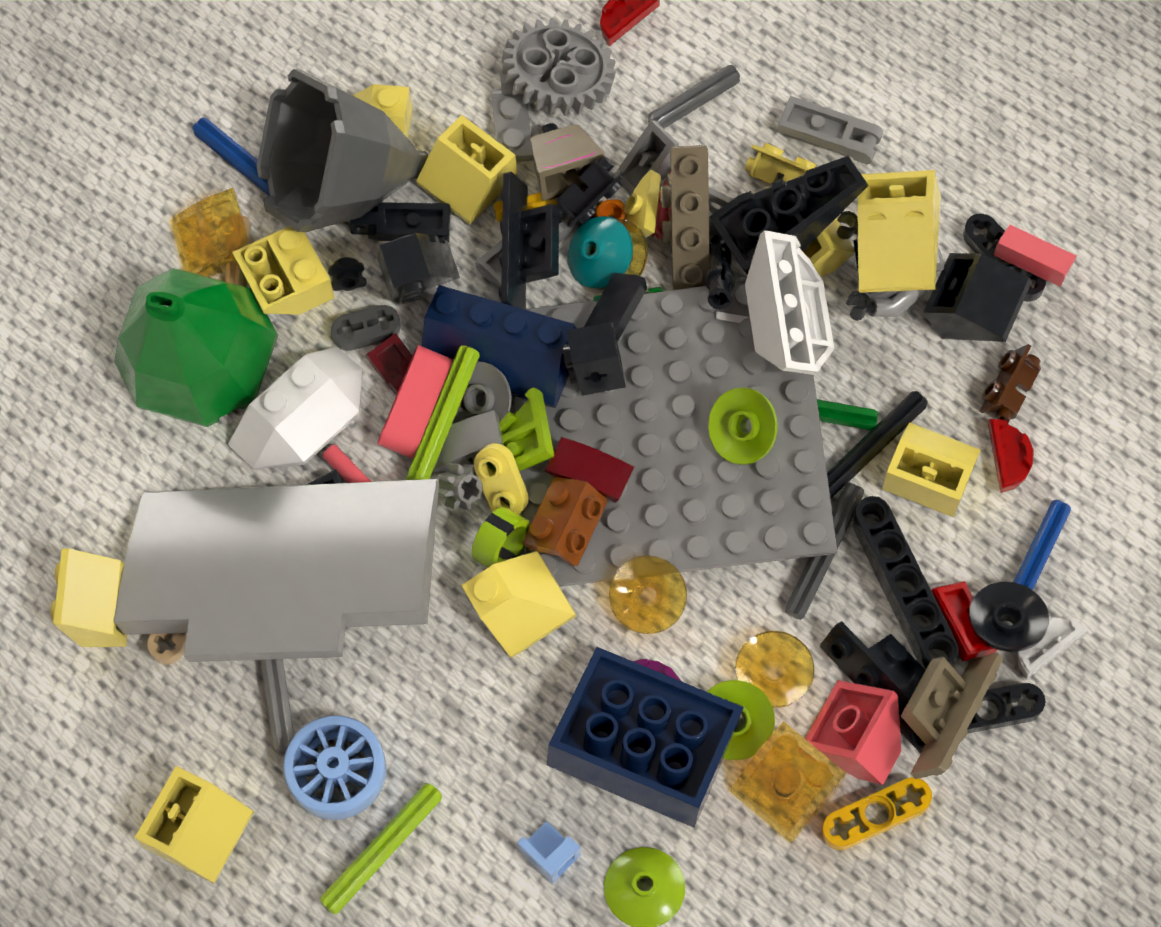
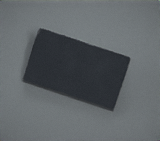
[584,272,647,343]

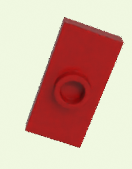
[931,581,997,661]

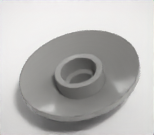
[452,362,511,424]

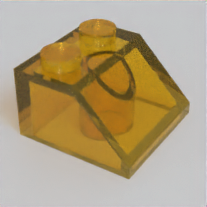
[729,721,847,844]

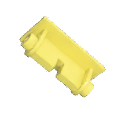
[745,143,817,184]

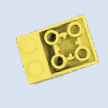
[857,170,941,293]

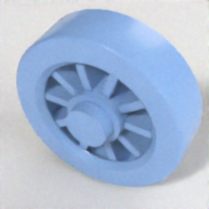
[283,715,387,820]

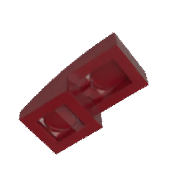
[365,333,413,395]
[544,437,634,503]

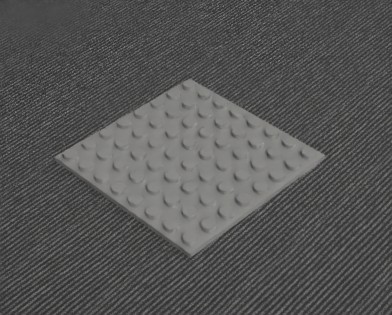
[514,281,837,587]

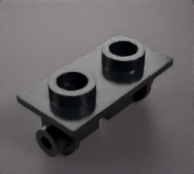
[554,156,622,228]

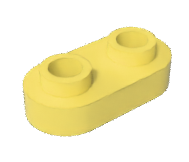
[474,443,529,515]

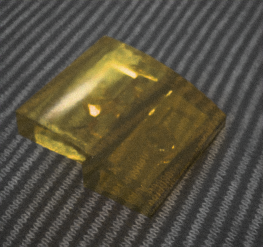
[170,188,251,277]

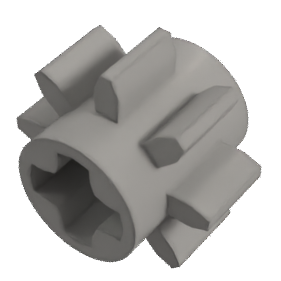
[438,463,483,510]

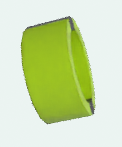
[471,507,530,568]

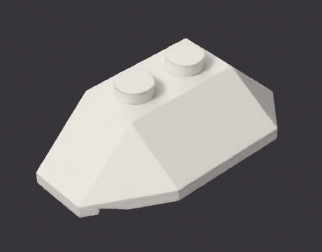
[745,230,835,375]
[228,347,363,470]

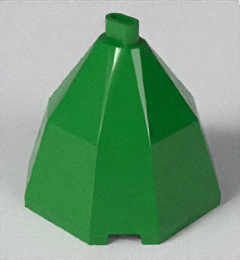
[114,268,279,427]

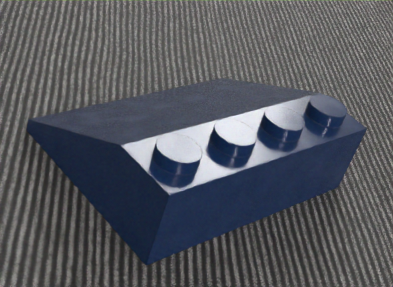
[546,647,744,828]

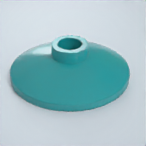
[568,216,633,289]

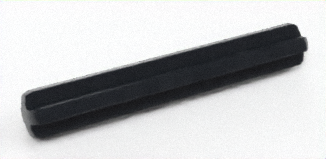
[827,391,928,499]

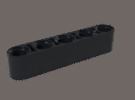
[853,496,959,670]

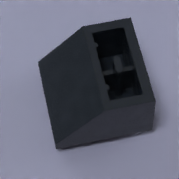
[923,253,1032,342]

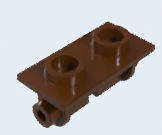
[979,344,1041,422]

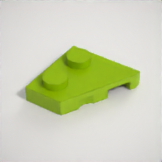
[487,387,554,472]

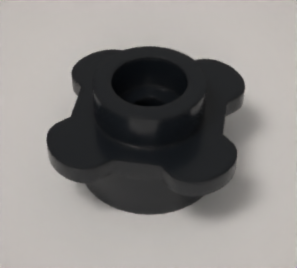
[328,257,367,291]

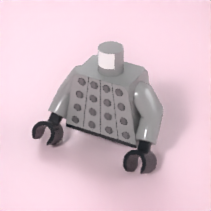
[836,211,944,321]

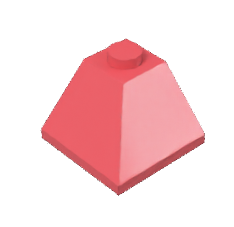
[800,680,902,785]

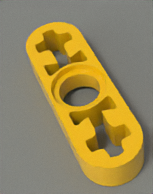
[822,777,932,850]

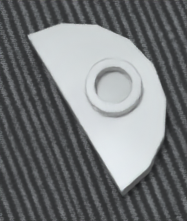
[1017,616,1088,680]

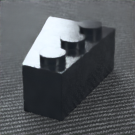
[378,233,460,304]

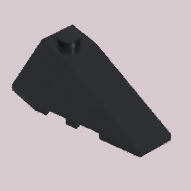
[709,156,869,275]

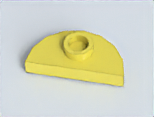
[624,170,661,237]

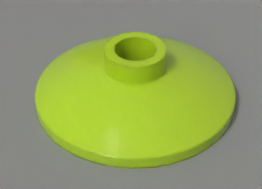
[708,388,778,465]
[707,680,775,760]
[604,847,685,927]

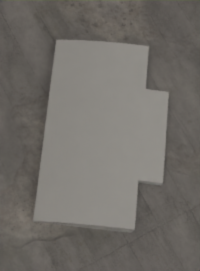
[114,479,439,662]

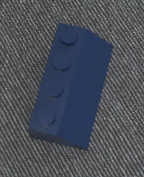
[421,285,576,408]

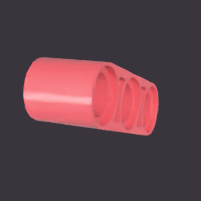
[377,345,453,459]

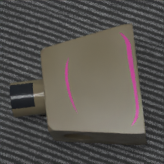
[530,123,605,201]

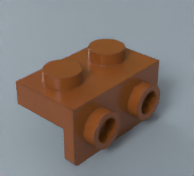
[522,477,607,566]

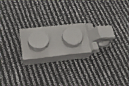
[492,70,533,162]

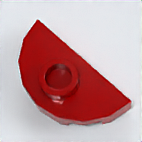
[600,0,660,46]
[988,419,1034,493]

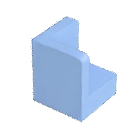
[517,822,581,884]

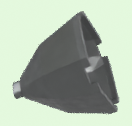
[257,69,428,232]

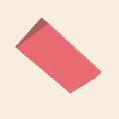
[993,225,1077,287]

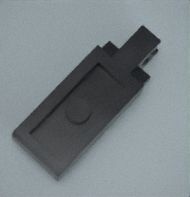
[349,202,451,242]

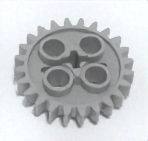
[501,18,616,116]

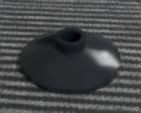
[969,582,1049,652]

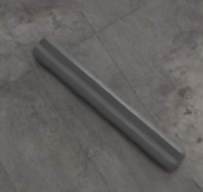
[785,483,864,620]

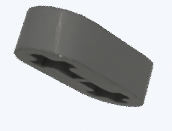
[331,305,401,351]

